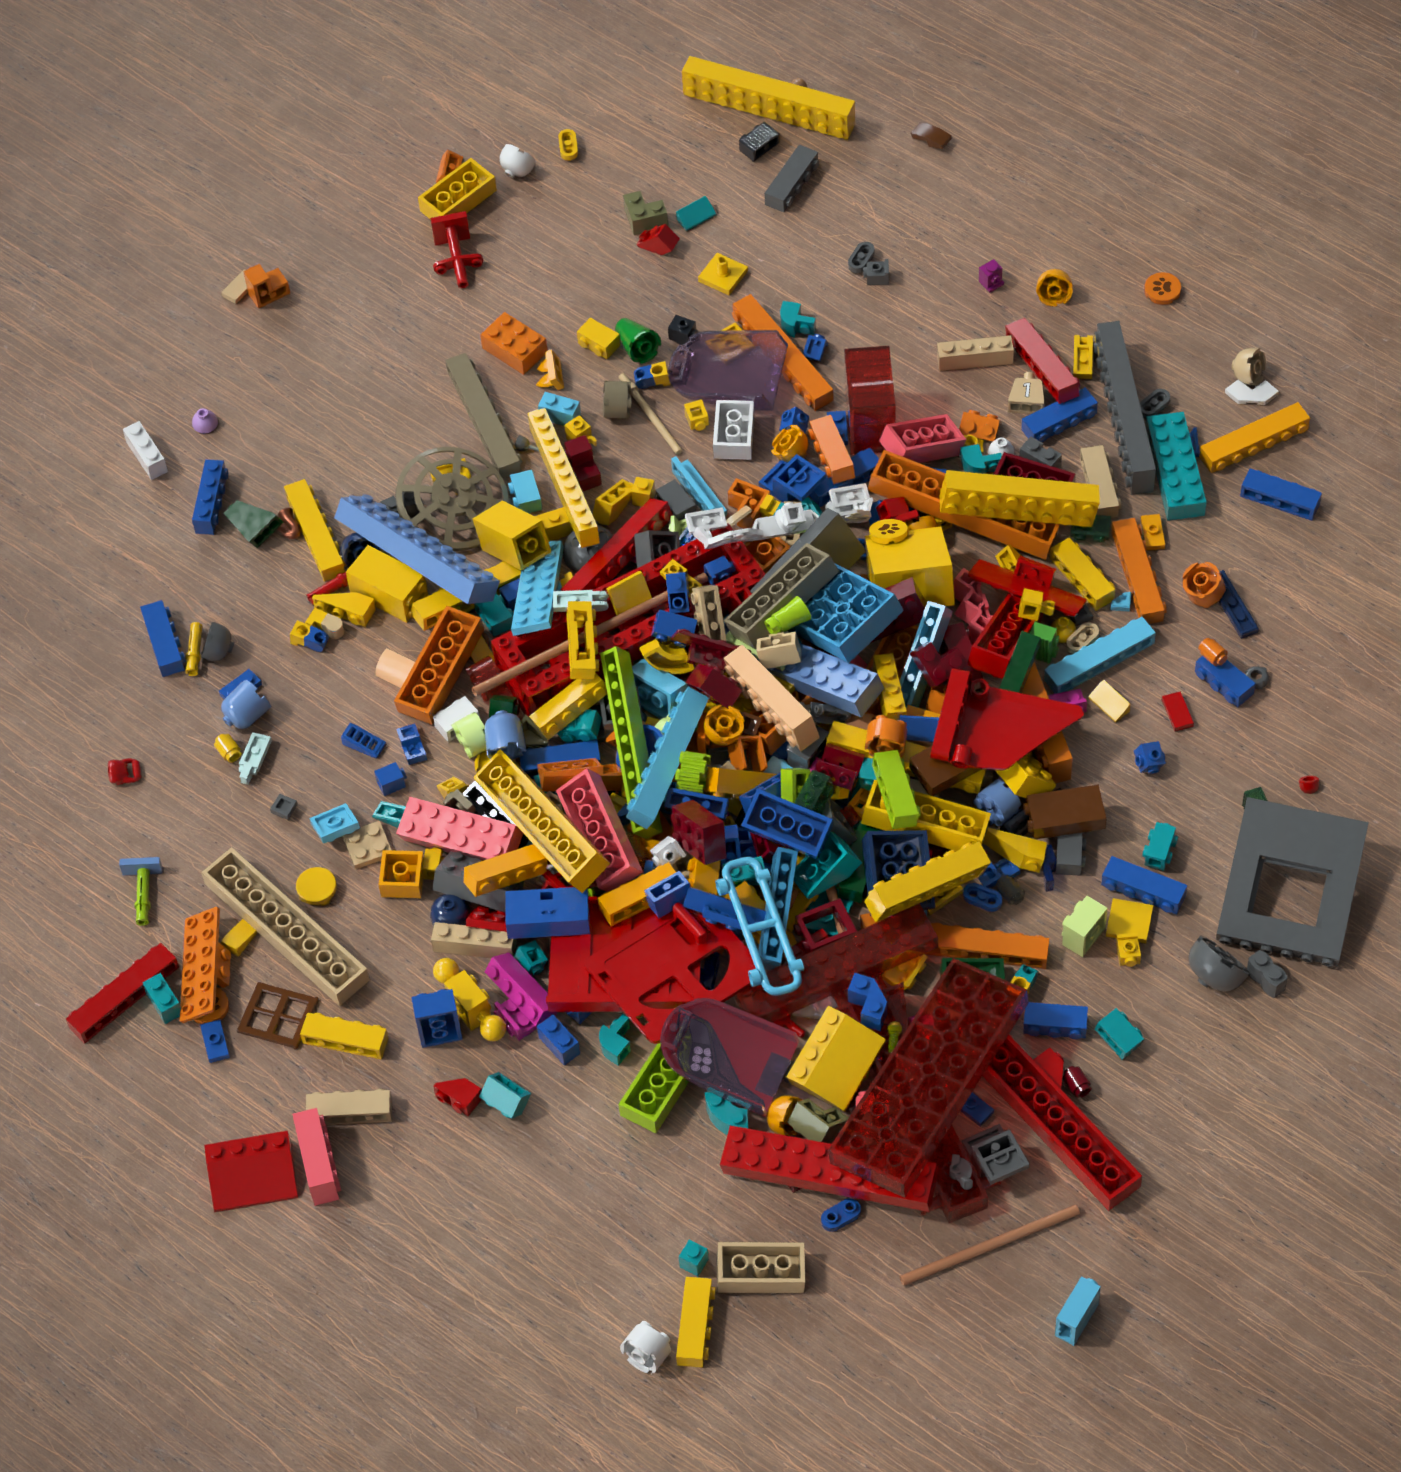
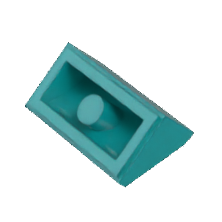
[676,196,716,231]

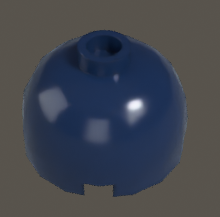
[340,532,380,567]
[430,894,471,927]

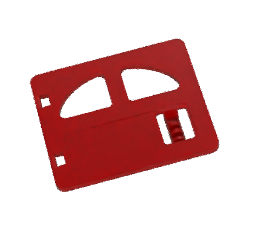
[584,902,765,1044]

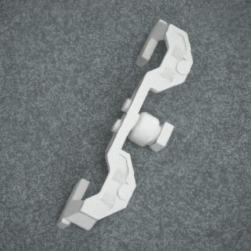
[685,483,873,549]

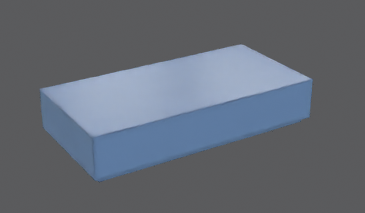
[119,857,163,875]

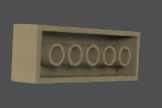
[723,543,839,649]

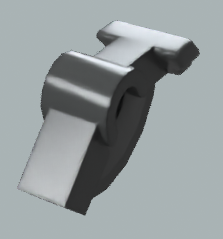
[949,1154,973,1190]

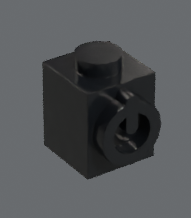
[668,315,698,346]

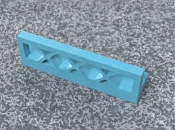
[671,456,727,516]

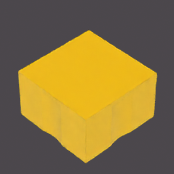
[865,526,955,606]

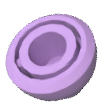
[192,408,218,433]

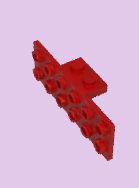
[968,555,1087,617]

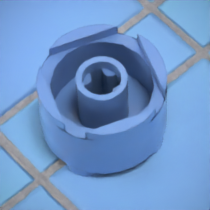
[973,780,1021,826]

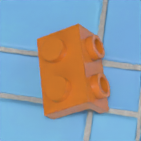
[959,410,1002,442]

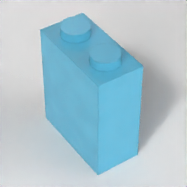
[1055,1276,1101,1346]

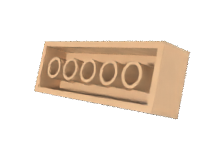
[724,645,820,751]

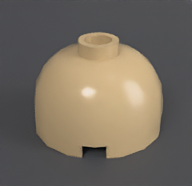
[1232,348,1266,386]

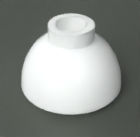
[988,437,1014,455]

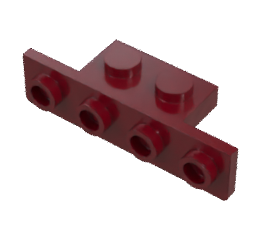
[671,629,752,673]

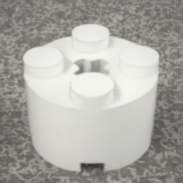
[620,1321,671,1373]

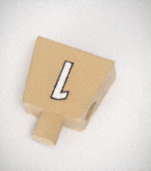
[1008,372,1044,414]

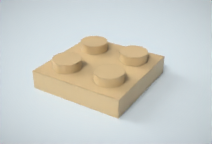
[342,821,391,870]

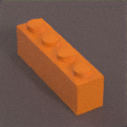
[808,415,855,484]

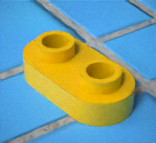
[558,129,578,161]

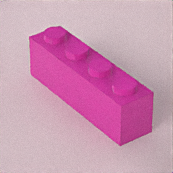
[485,952,557,1026]

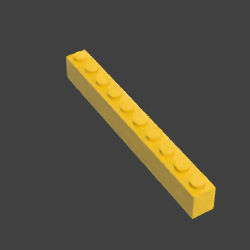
[527,408,600,548]

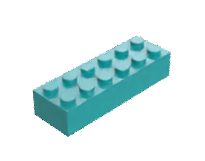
[1146,412,1207,521]

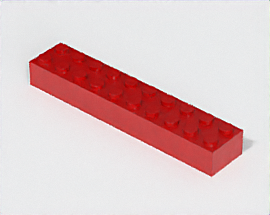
[971,1029,1142,1211]
[720,1125,939,1212]

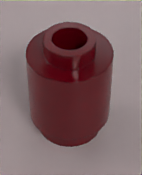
[1063,1066,1092,1098]

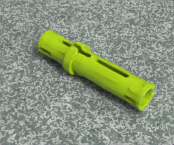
[134,868,151,926]

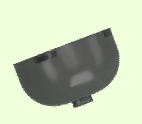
[1188,935,1250,992]

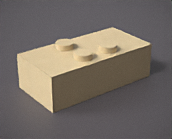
[717,1242,805,1293]

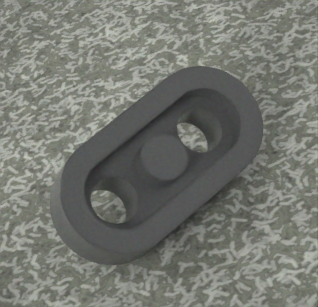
[848,242,875,273]
[1140,389,1170,419]

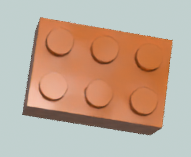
[480,312,548,375]

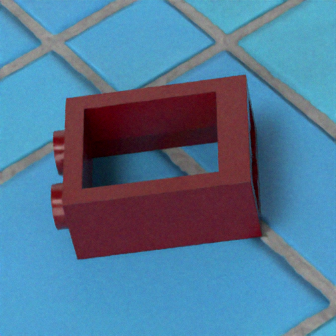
[793,898,857,959]

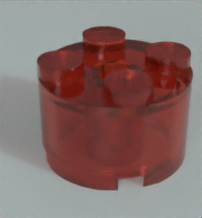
[465,656,508,703]

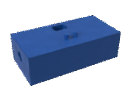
[505,887,590,939]

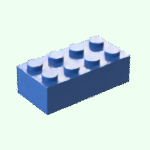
[741,788,834,860]

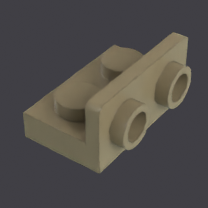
[443,789,478,815]

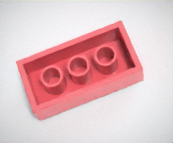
[879,414,966,463]
[292,1108,341,1206]

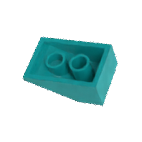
[794,832,862,899]

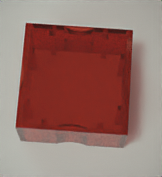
[844,346,896,455]

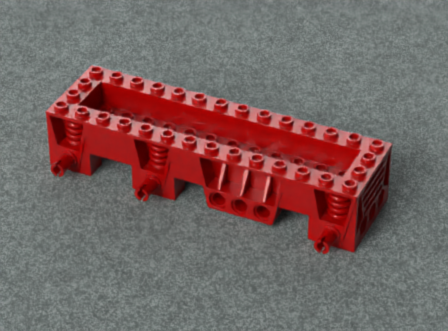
[491,523,765,720]

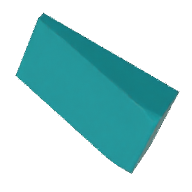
[372,801,406,828]

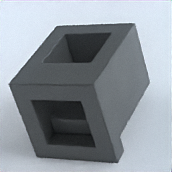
[863,259,889,285]

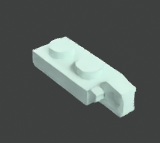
[239,733,272,785]

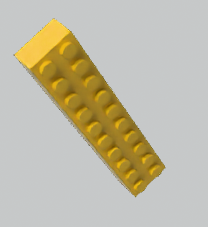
[682,56,855,140]
[473,749,610,893]

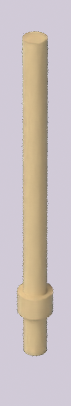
[619,373,682,455]

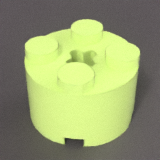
[451,712,486,759]

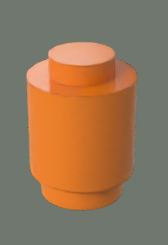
[1198,638,1228,666]

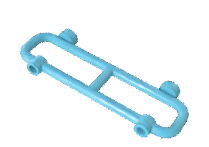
[715,857,804,996]

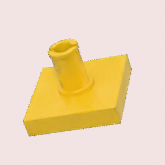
[698,253,748,295]

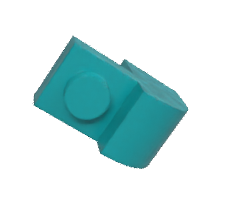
[780,301,816,338]
[960,444,1002,474]
[599,1014,631,1066]

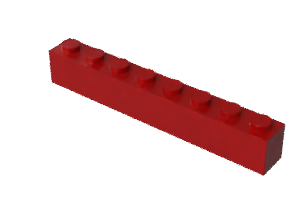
[560,498,673,591]

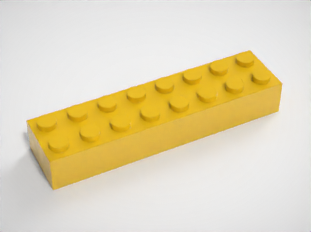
[940,470,1100,527]

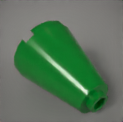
[615,318,661,363]

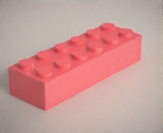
[556,768,643,892]
[396,797,523,861]

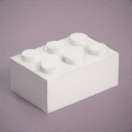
[713,400,755,460]

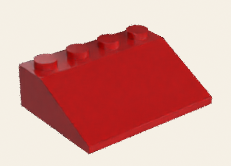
[204,1130,298,1212]

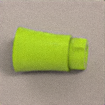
[764,596,811,634]

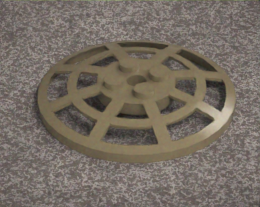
[395,447,508,551]

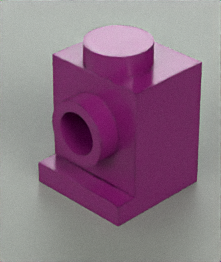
[979,259,1004,293]

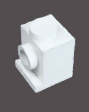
[650,836,686,867]

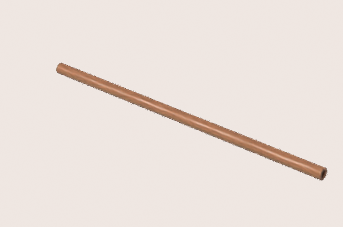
[472,573,708,696]

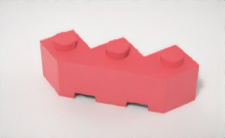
[953,568,993,644]

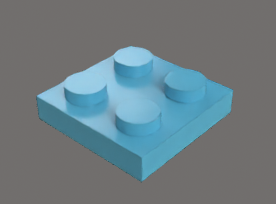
[309,803,360,844]

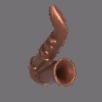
[277,507,301,539]

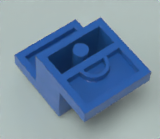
[759,454,826,503]

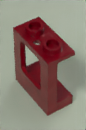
[813,743,865,790]

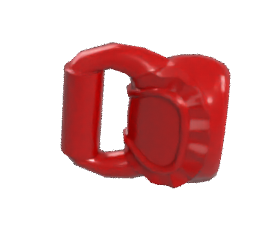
[107,758,142,785]

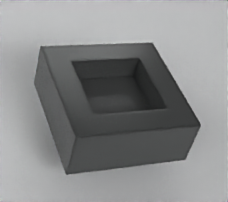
[270,794,298,820]

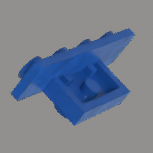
[683,887,766,931]

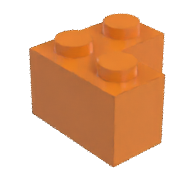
[243,264,290,309]
[728,478,770,529]

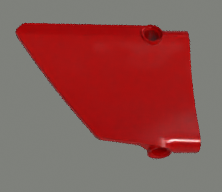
[930,668,1084,770]

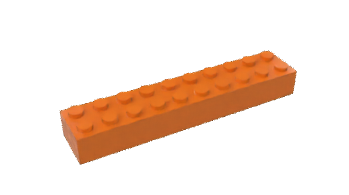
[868,450,1061,560]

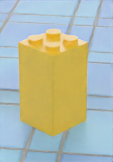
[473,500,551,571]
[346,545,429,623]

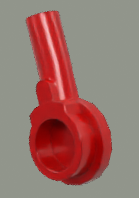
[770,1007,806,1038]

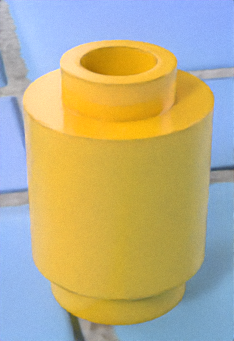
[214,734,242,763]

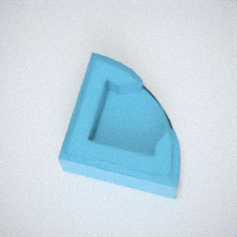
[1110,592,1131,612]

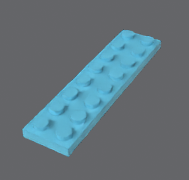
[511,540,564,636]

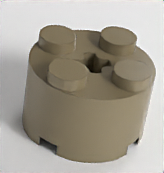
[603,381,631,419]

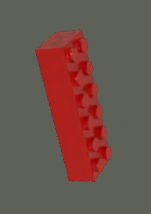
[968,593,1043,679]

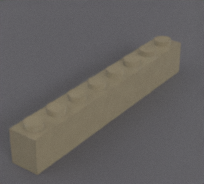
[445,353,522,478]

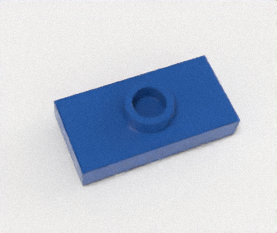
[200,1020,230,1063]
[948,1085,994,1127]

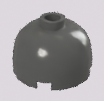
[201,622,235,661]

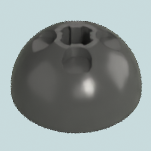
[563,525,613,573]

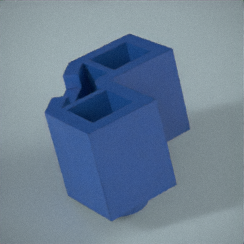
[848,973,887,1031]

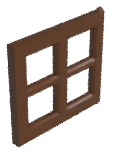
[237,982,319,1050]

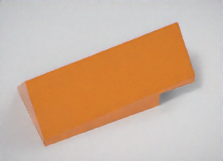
[537,758,623,792]

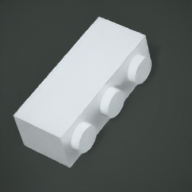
[123,421,168,480]

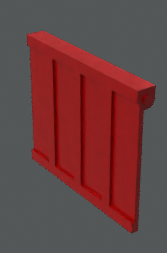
[546,896,702,1012]

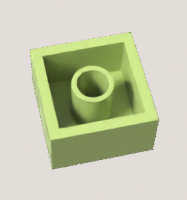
[1061,896,1107,957]

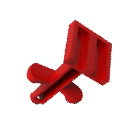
[430,211,484,288]

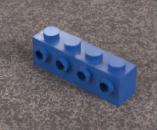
[192,459,229,535]

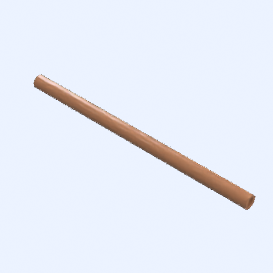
[899,1204,1080,1286]

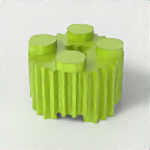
[675,751,711,794]

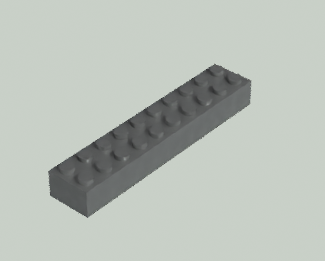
[1093,321,1156,495]

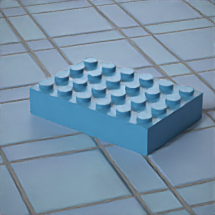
[789,563,904,663]

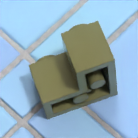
[623,191,668,235]
[787,1098,851,1143]

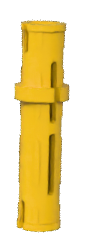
[185,622,203,676]

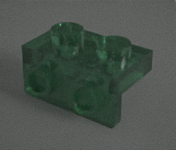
[1071,515,1111,542]
[795,770,834,815]

